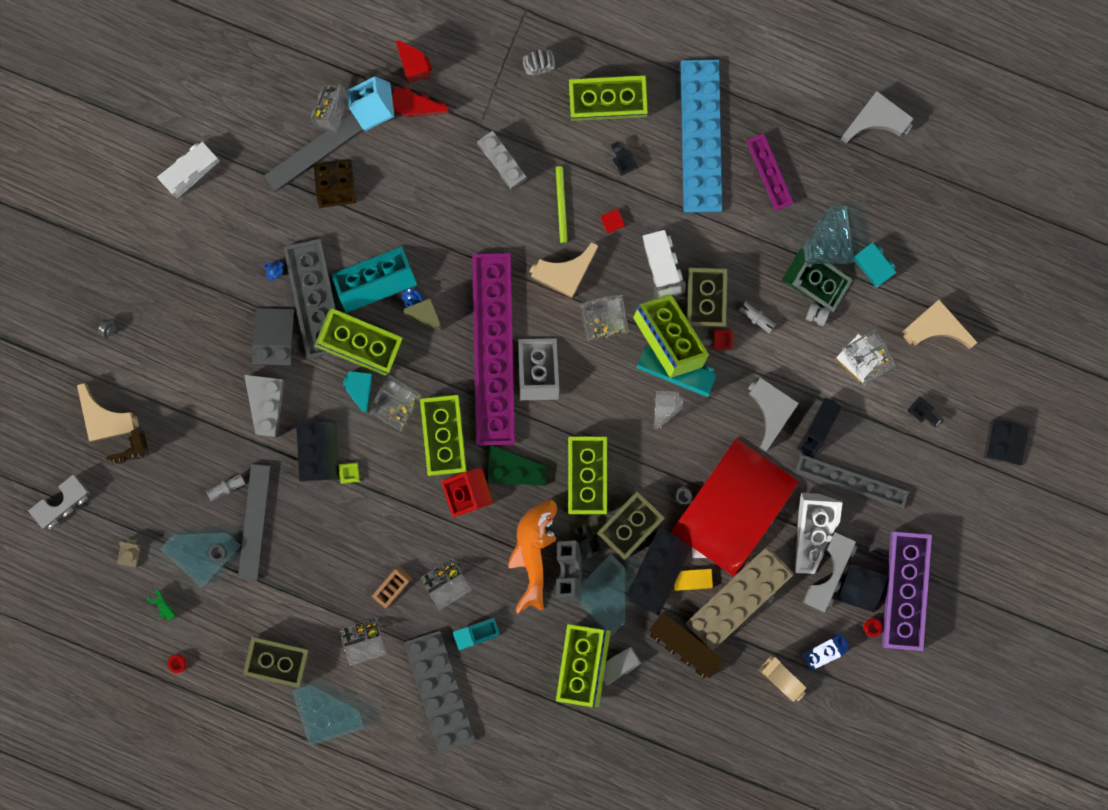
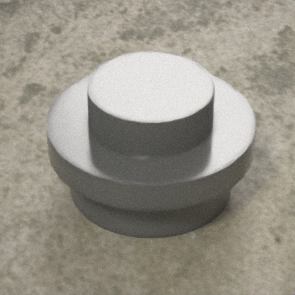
[98,319,116,338]
[674,487,694,506]
[208,543,228,563]

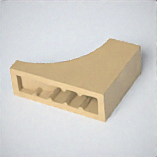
[530,242,598,298]
[902,300,977,349]
[77,383,139,442]
[758,656,806,702]

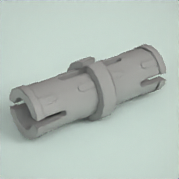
[738,301,776,334]
[205,474,245,501]

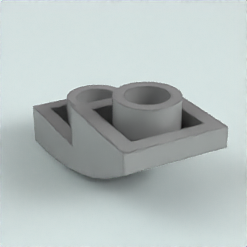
[603,647,641,685]

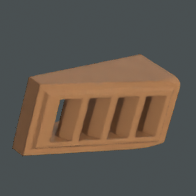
[371,566,412,609]

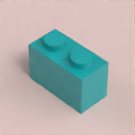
[853,242,896,288]

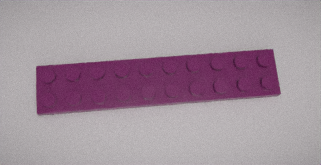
[472,253,515,446]

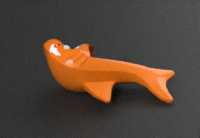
[508,499,557,614]

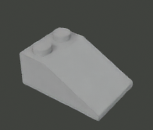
[518,338,559,400]

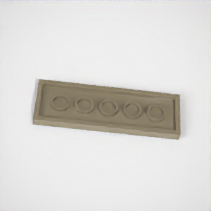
[685,546,794,651]

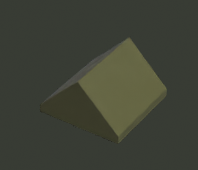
[403,299,442,330]

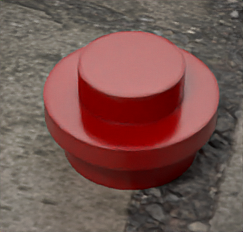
[863,618,883,637]
[167,654,187,674]

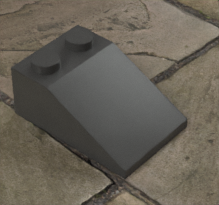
[252,308,294,367]

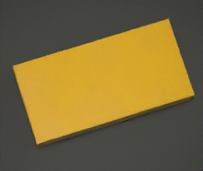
[674,569,713,591]

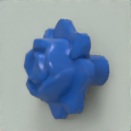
[264,259,284,281]
[402,288,423,307]

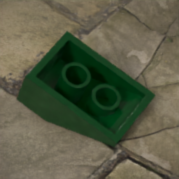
[781,248,852,312]

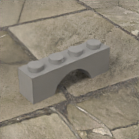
[802,532,857,612]

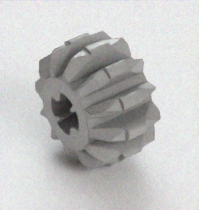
[523,49,555,75]

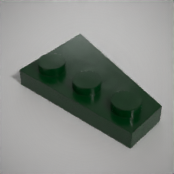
[488,445,546,486]

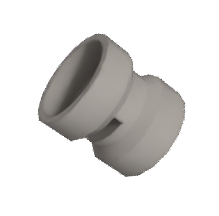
[805,302,830,326]

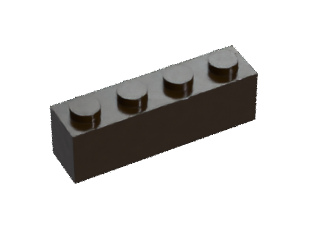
[649,612,724,679]

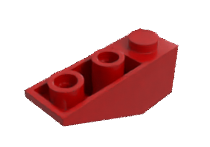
[392,86,449,118]

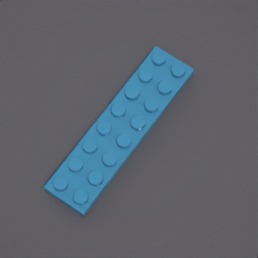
[681,60,722,213]

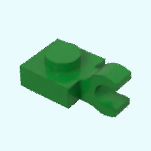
[147,590,177,621]

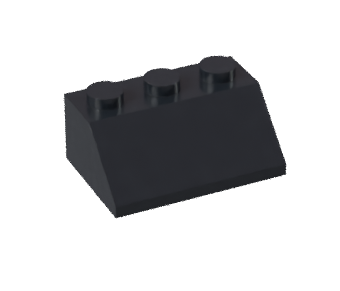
[296,422,340,482]

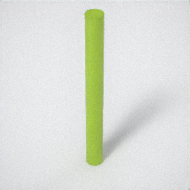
[556,166,568,243]

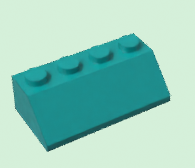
[331,246,417,313]
[636,345,717,397]

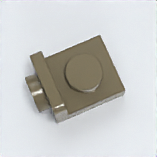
[117,538,141,568]

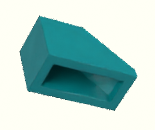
[343,371,372,413]
[453,618,500,650]

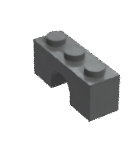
[556,541,582,604]

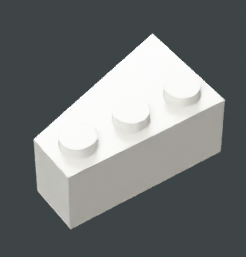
[157,142,220,199]
[643,230,683,298]

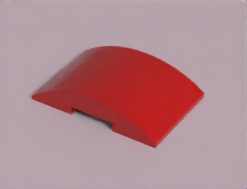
[671,438,799,576]

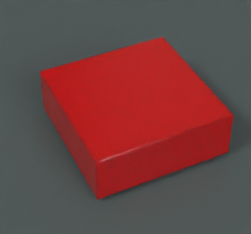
[600,209,625,234]
[713,330,733,350]

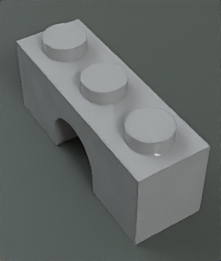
[477,131,527,191]
[28,475,90,530]

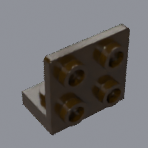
[314,160,357,208]
[105,429,149,464]

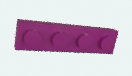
[746,133,794,212]

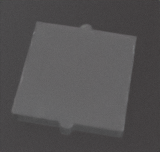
[653,281,685,300]

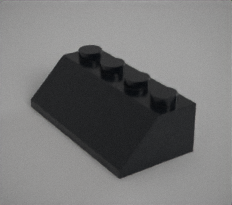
[624,527,692,616]

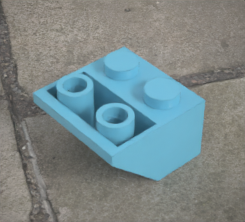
[347,76,394,131]

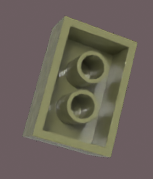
[687,268,727,328]
[597,492,664,560]
[243,636,310,688]

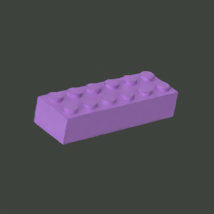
[882,532,932,651]

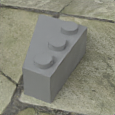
[244,375,285,438]

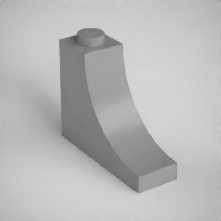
[841,91,913,144]
[748,378,799,452]

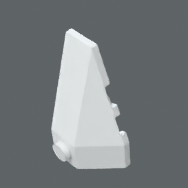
[795,493,842,574]

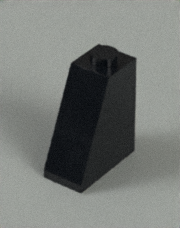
[796,398,842,458]

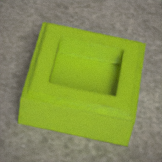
[339,462,360,484]

